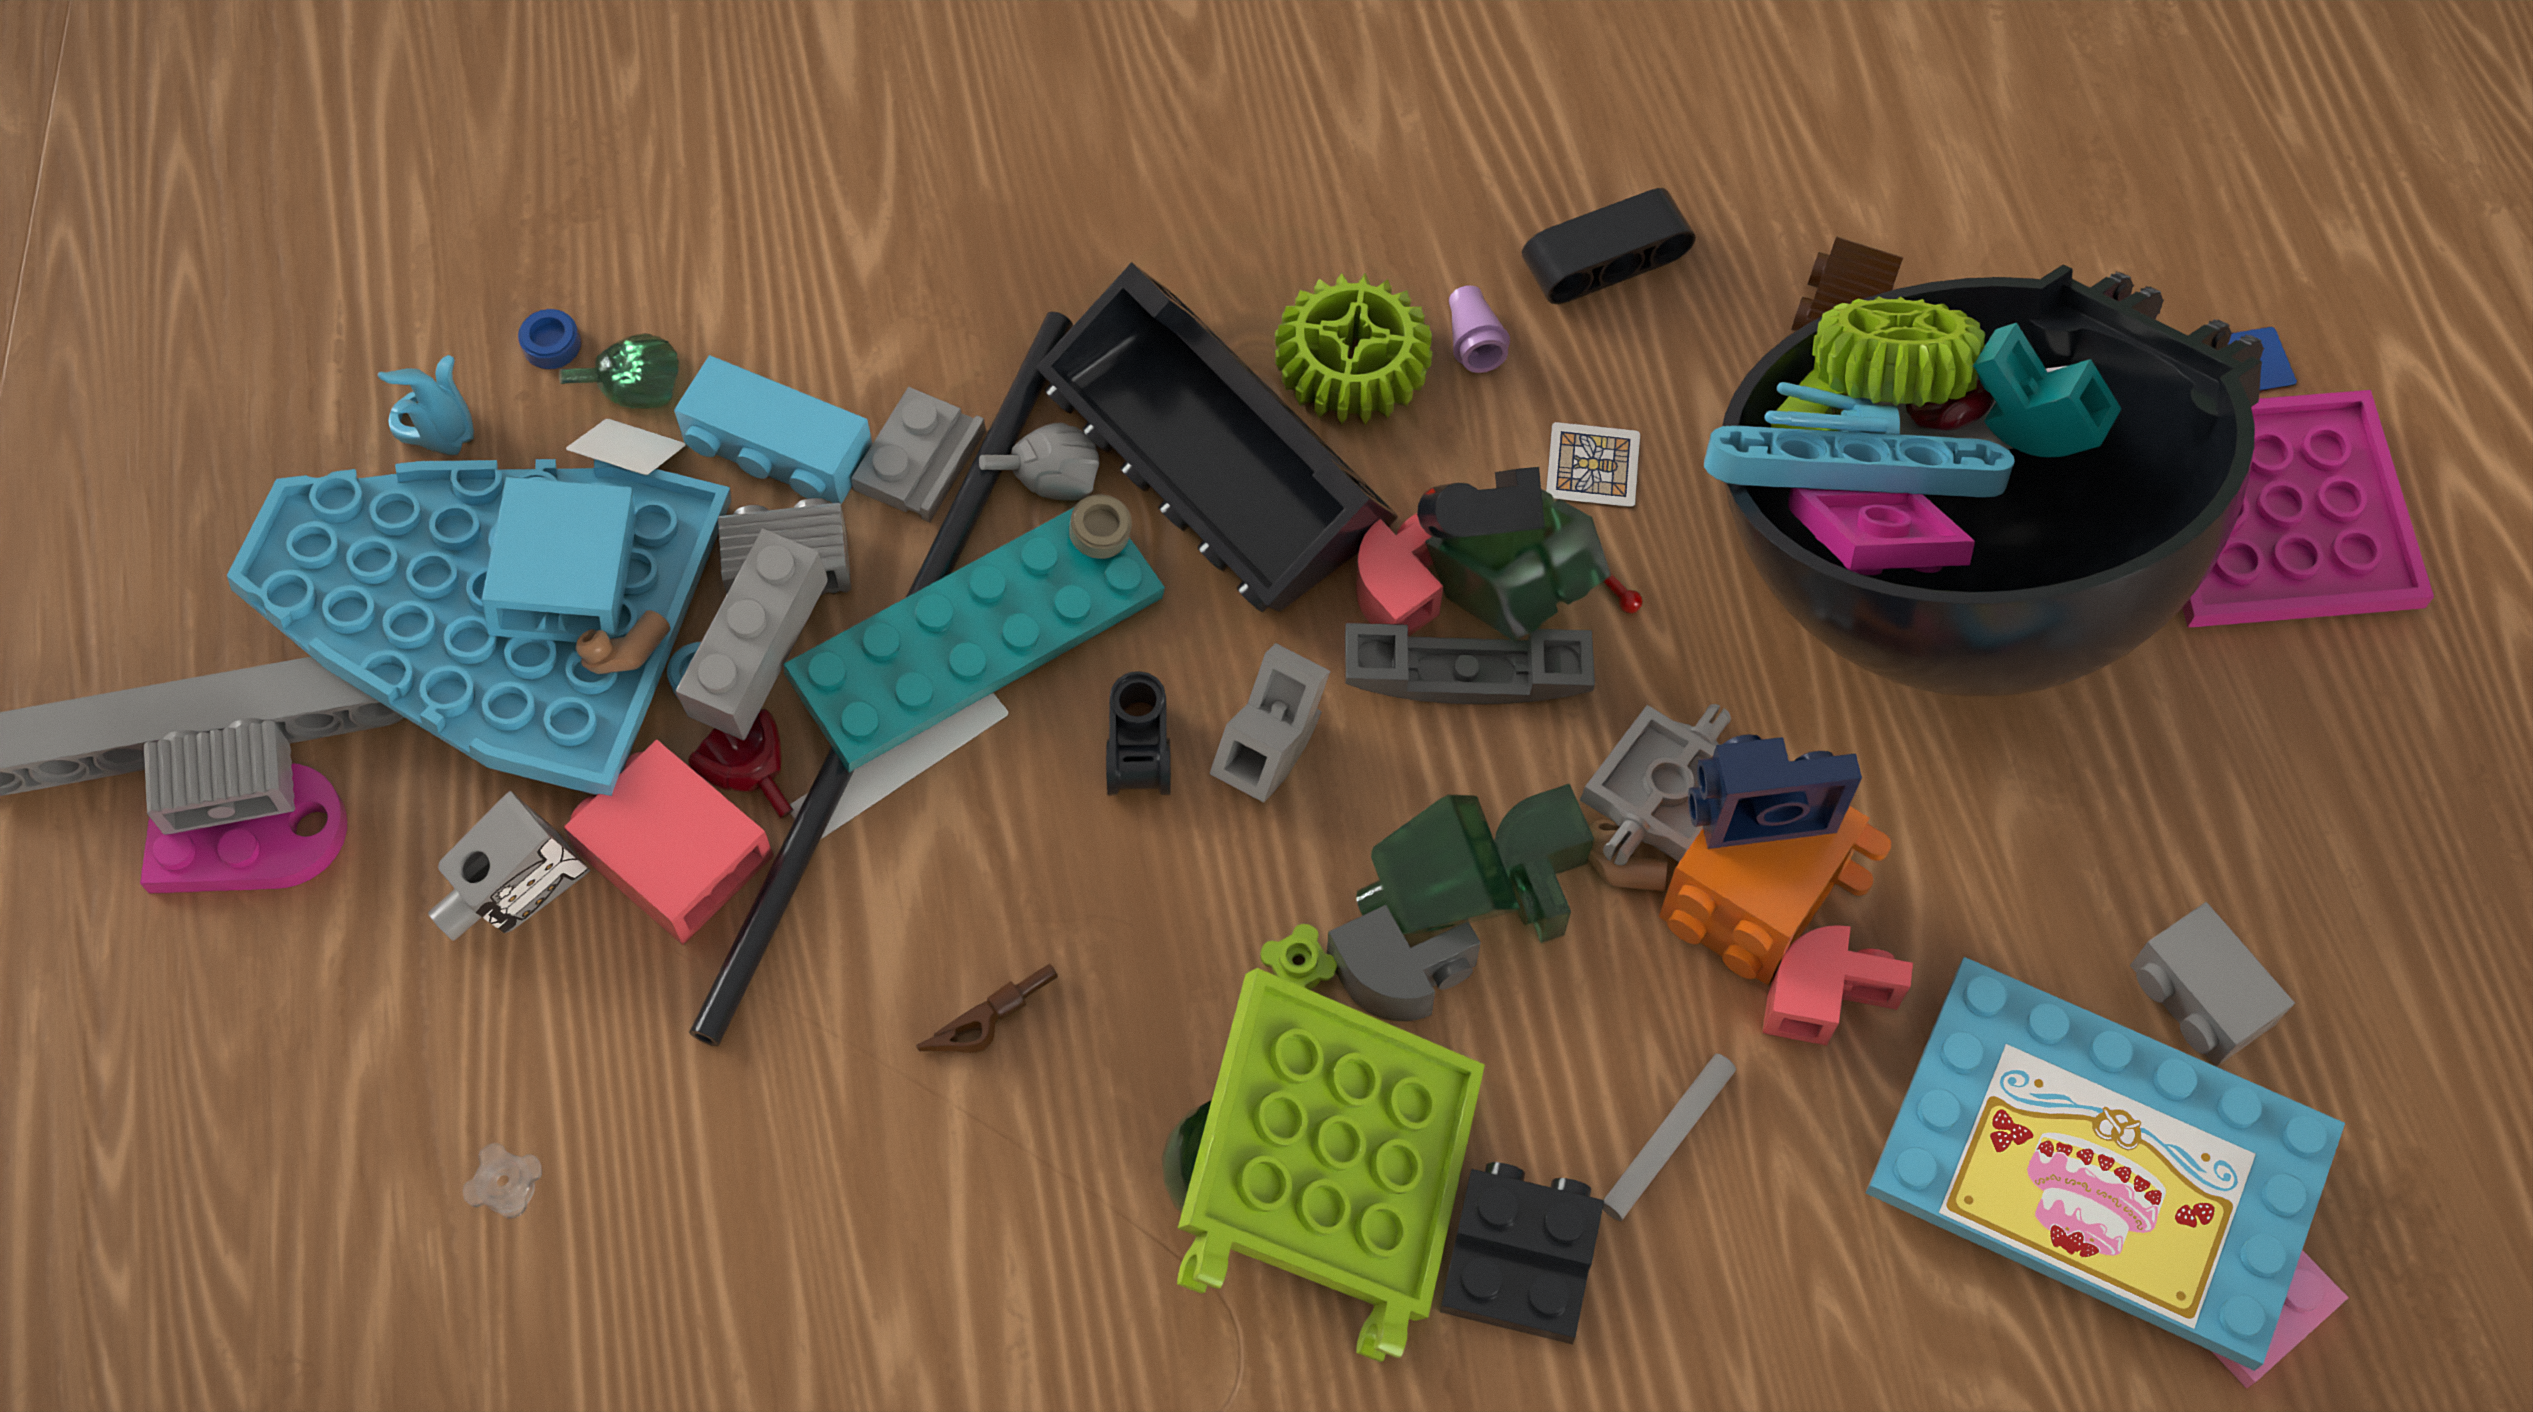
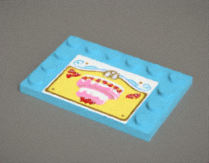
[1865,957,2345,1371]

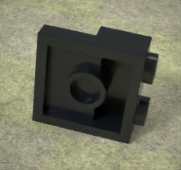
[1440,1162,1604,1344]

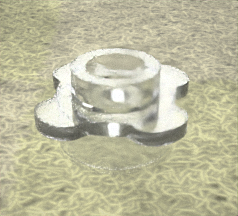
[463,1143,543,1219]

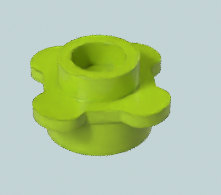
[1260,924,1337,990]

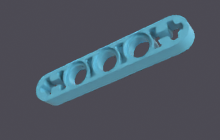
[1704,426,2015,497]

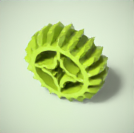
[1275,272,1433,425]
[1812,296,1985,407]

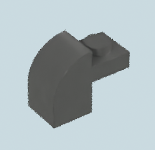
[1327,905,1481,1021]

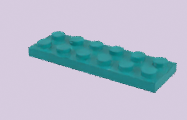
[784,508,1165,773]

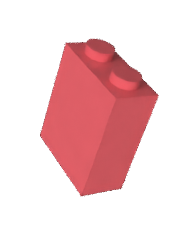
[564,739,774,945]

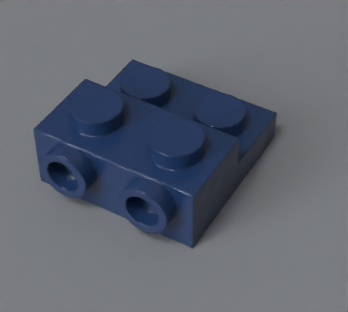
[1688,734,1862,849]

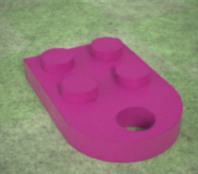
[1788,487,1975,575]
[140,763,347,893]

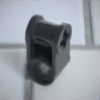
[1106,671,1171,796]

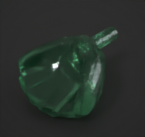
[559,333,679,409]

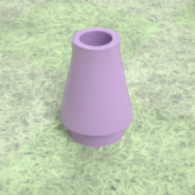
[1449,285,1510,373]

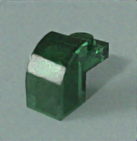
[1489,783,1594,943]

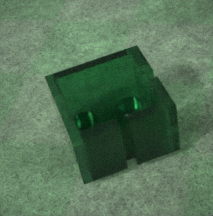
[1425,489,1611,642]

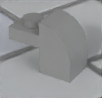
[1209,643,1330,802]

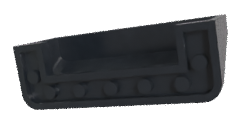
[1036,262,1398,612]

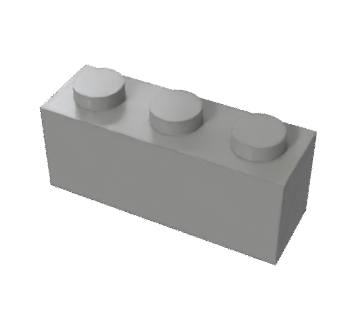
[675,528,828,740]

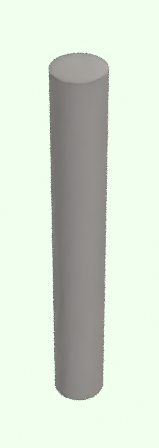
[1603,1054,1736,1221]

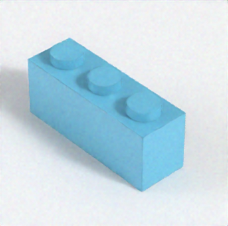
[674,355,873,504]

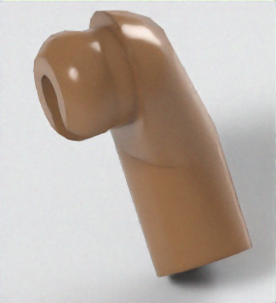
[576,610,671,674]
[1583,819,1668,892]

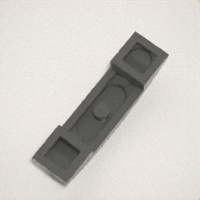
[1345,623,1595,704]

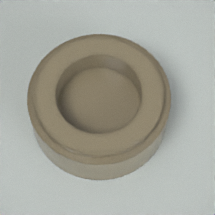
[1069,494,1132,559]

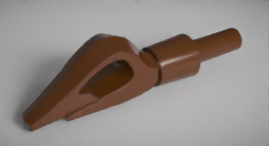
[916,963,1058,1053]

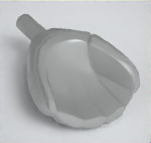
[979,423,1100,500]

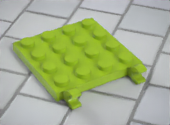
[1177,968,1485,1362]

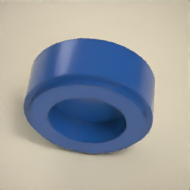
[518,309,581,369]

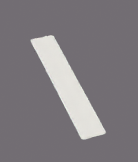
[790,693,1008,840]

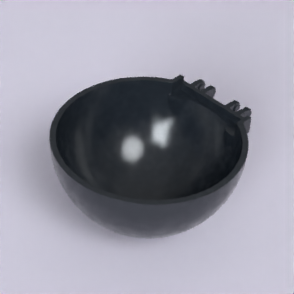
[1722,264,2265,696]

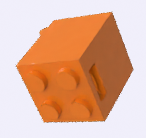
[1659,806,1891,986]

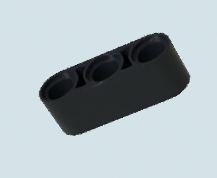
[1522,188,1696,304]

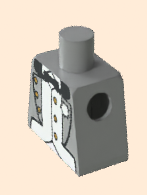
[428,791,591,941]

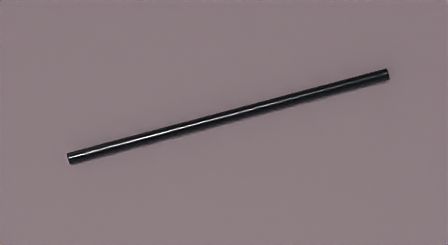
[689,312,1073,1046]

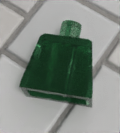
[1356,794,1520,934]

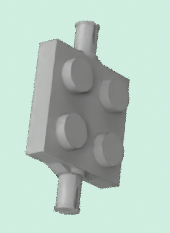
[1580,704,1731,865]

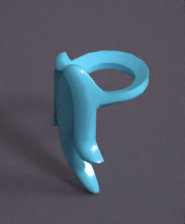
[378,355,474,455]

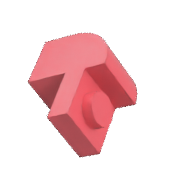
[1356,513,1456,637]
[1762,925,1913,1046]

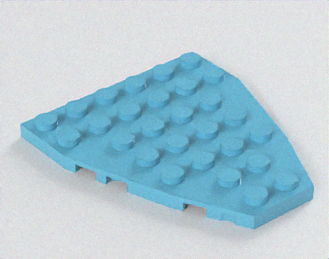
[227,459,731,796]

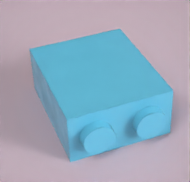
[482,477,636,642]

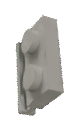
[851,387,986,523]

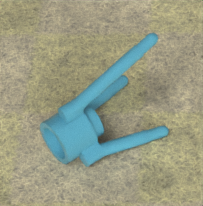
[1765,382,1900,435]

